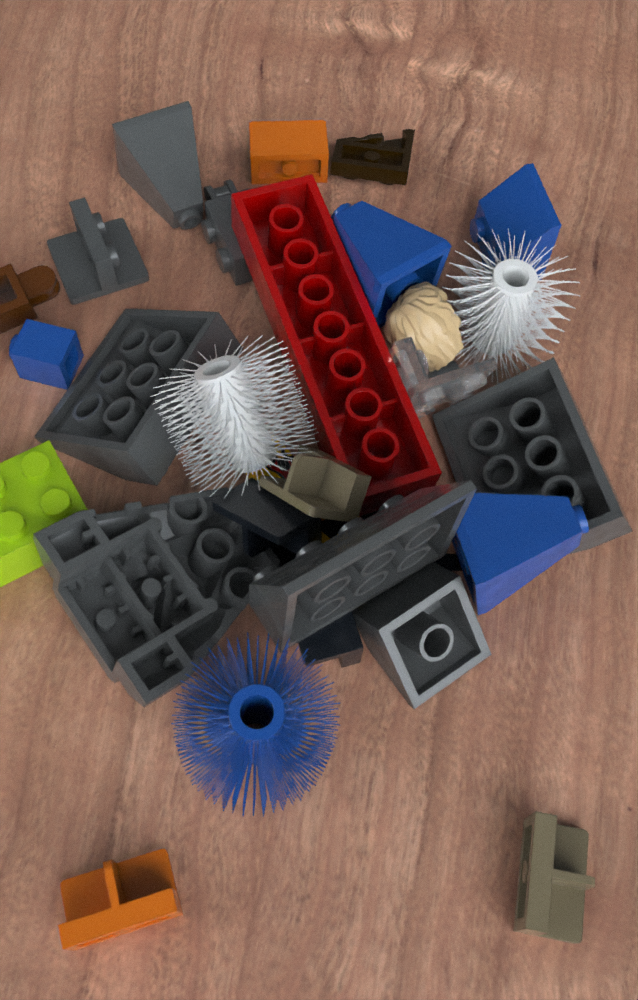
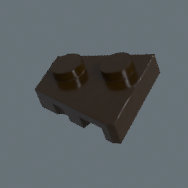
[330,129,415,185]

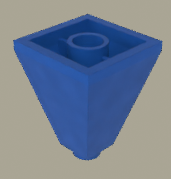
[331,201,452,328]
[452,493,589,615]

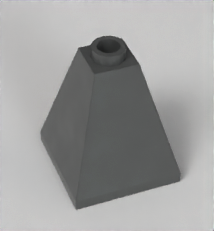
[112,101,203,230]

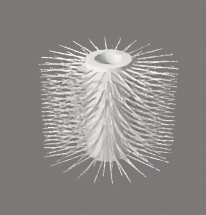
[442,228,580,386]
[150,335,319,498]

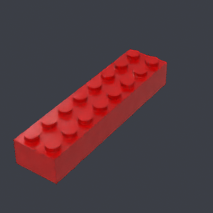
[231,174,442,517]

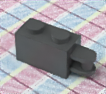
[201,179,253,286]

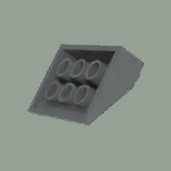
[34,309,243,486]
[432,357,633,555]
[249,480,477,653]

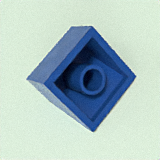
[470,163,562,280]

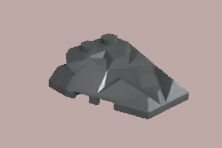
[33,487,281,708]

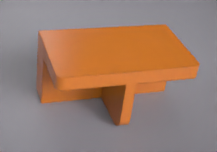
[249,120,329,185]
[58,849,183,951]

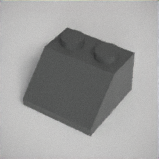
[352,562,492,709]

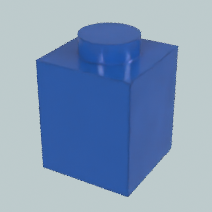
[9,319,84,390]

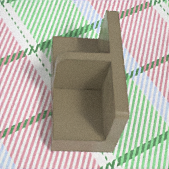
[259,444,372,522]
[513,811,595,944]

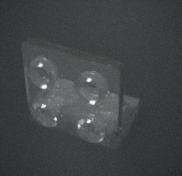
[389,337,498,418]

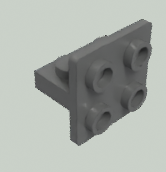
[47,197,149,305]

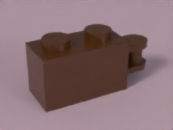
[0,263,60,334]

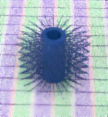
[171,632,340,817]

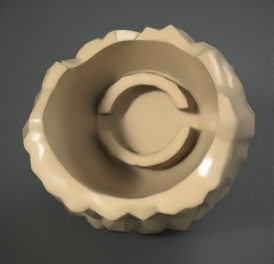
[384,281,464,372]

